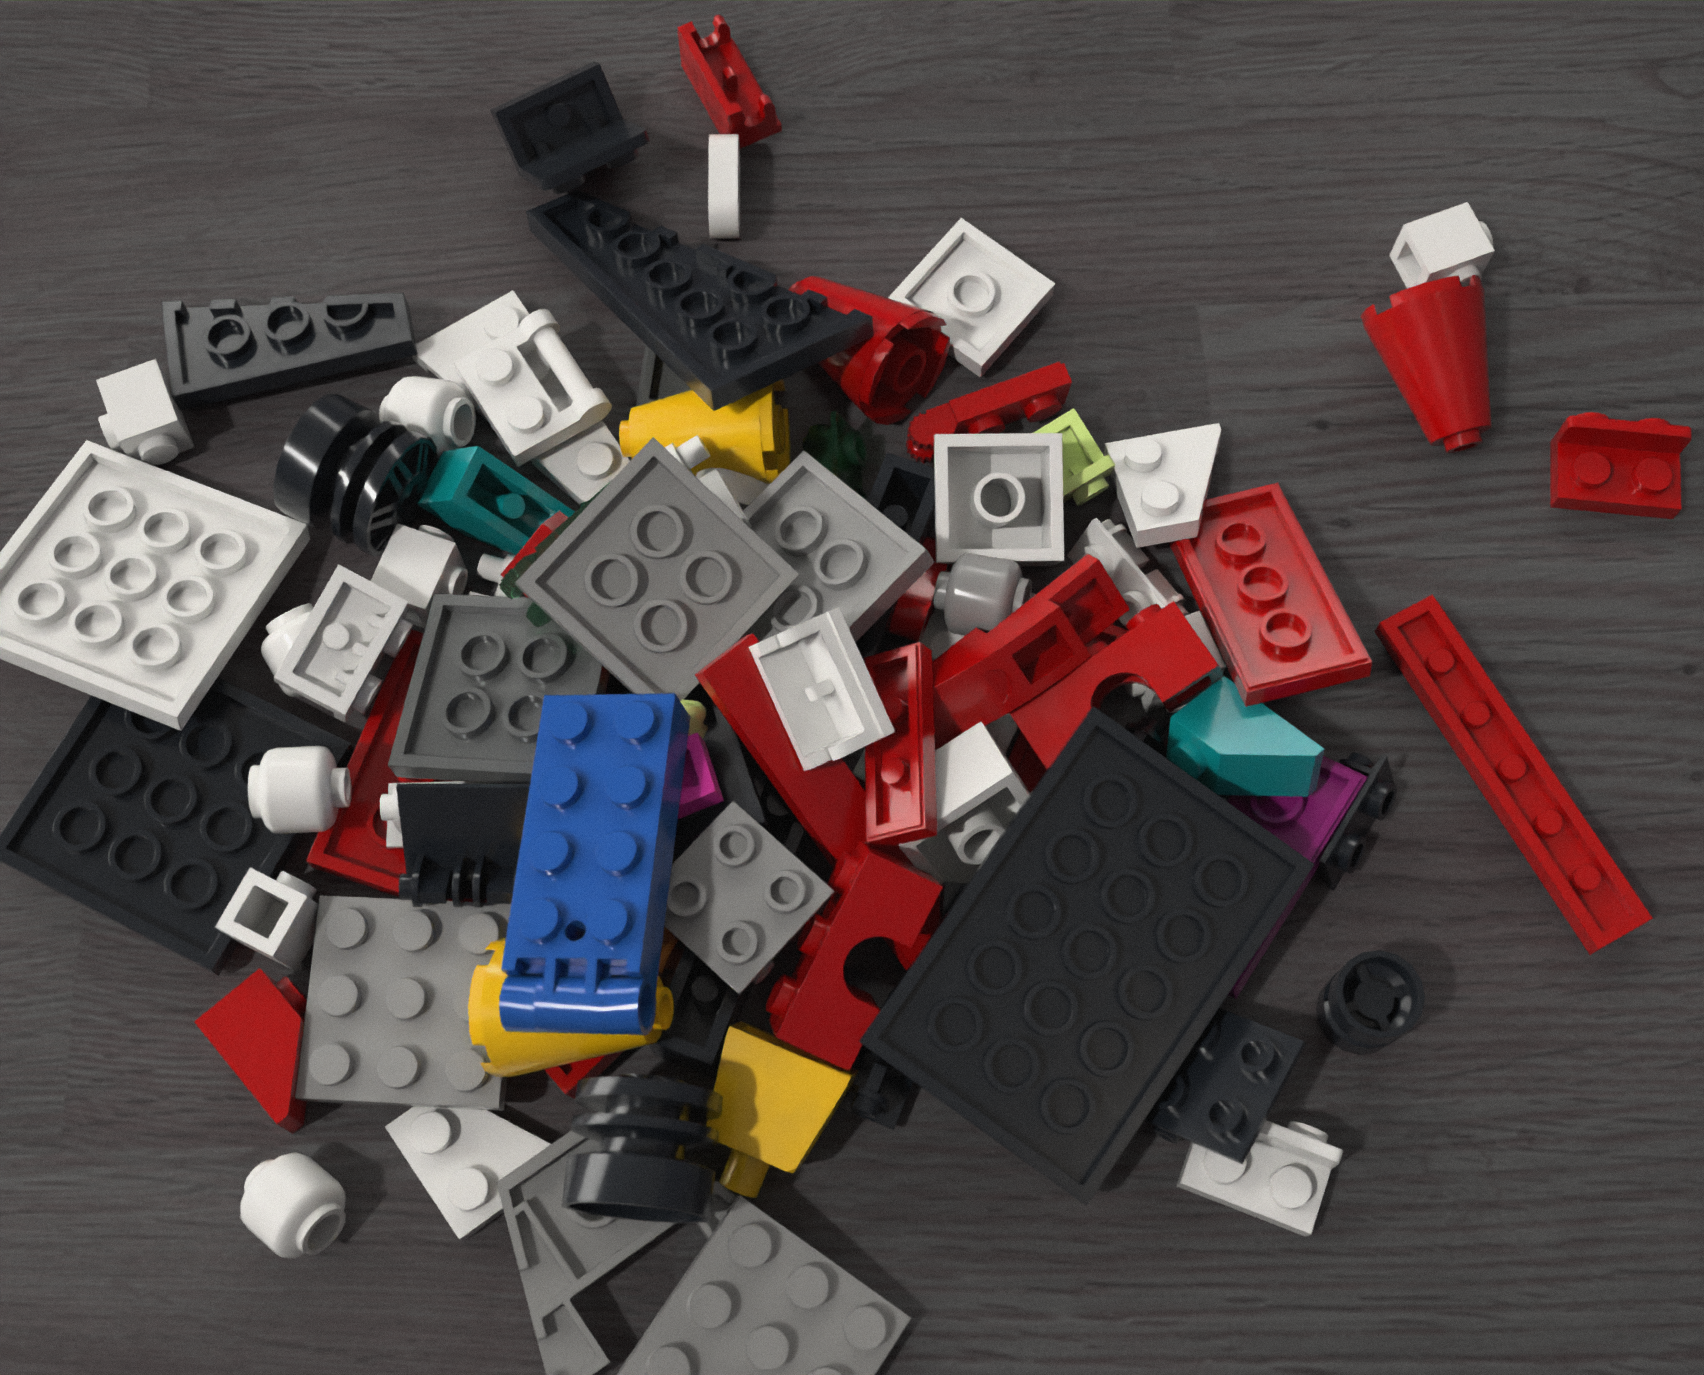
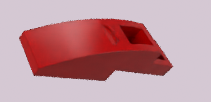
[932,554,1130,750]

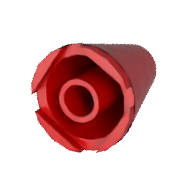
[1361,275,1492,454]
[788,276,950,425]

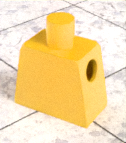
[706,1021,858,1198]

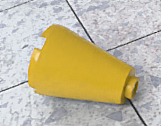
[619,379,790,484]
[468,938,674,1077]

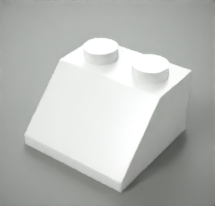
[934,433,1064,566]
[898,721,1030,898]

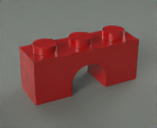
[1009,601,1224,769]
[766,840,943,1071]

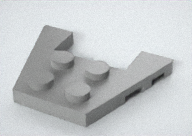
[496,1112,737,1375]

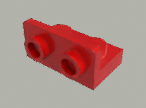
[1550,412,1692,519]

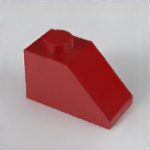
[194,968,307,1134]

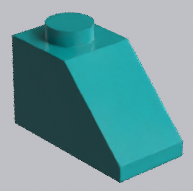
[418,446,575,555]
[1166,676,1324,797]

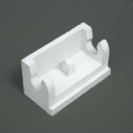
[749,607,895,771]

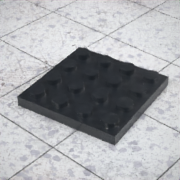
[0,677,354,976]

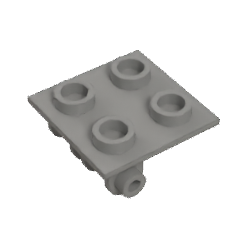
[664,801,834,995]

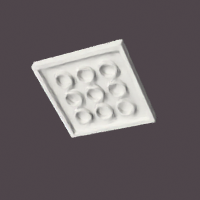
[0,440,310,731]

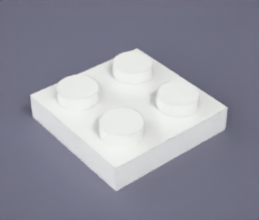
[888,218,1055,378]

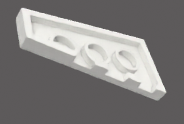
[412,291,630,509]

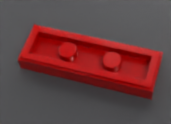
[864,642,937,849]

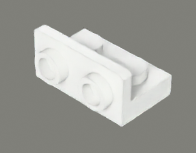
[274,564,413,723]
[1176,1120,1343,1237]

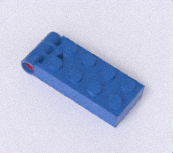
[499,694,690,1035]

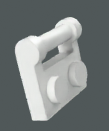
[454,309,612,467]

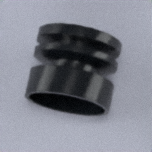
[273,394,437,557]
[561,1073,723,1223]

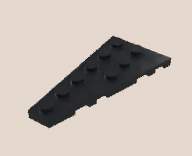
[526,190,874,411]

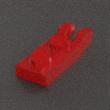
[906,361,1072,464]

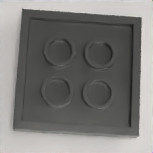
[388,594,611,784]

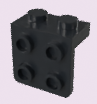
[490,61,650,194]

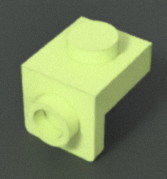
[1033,408,1115,506]

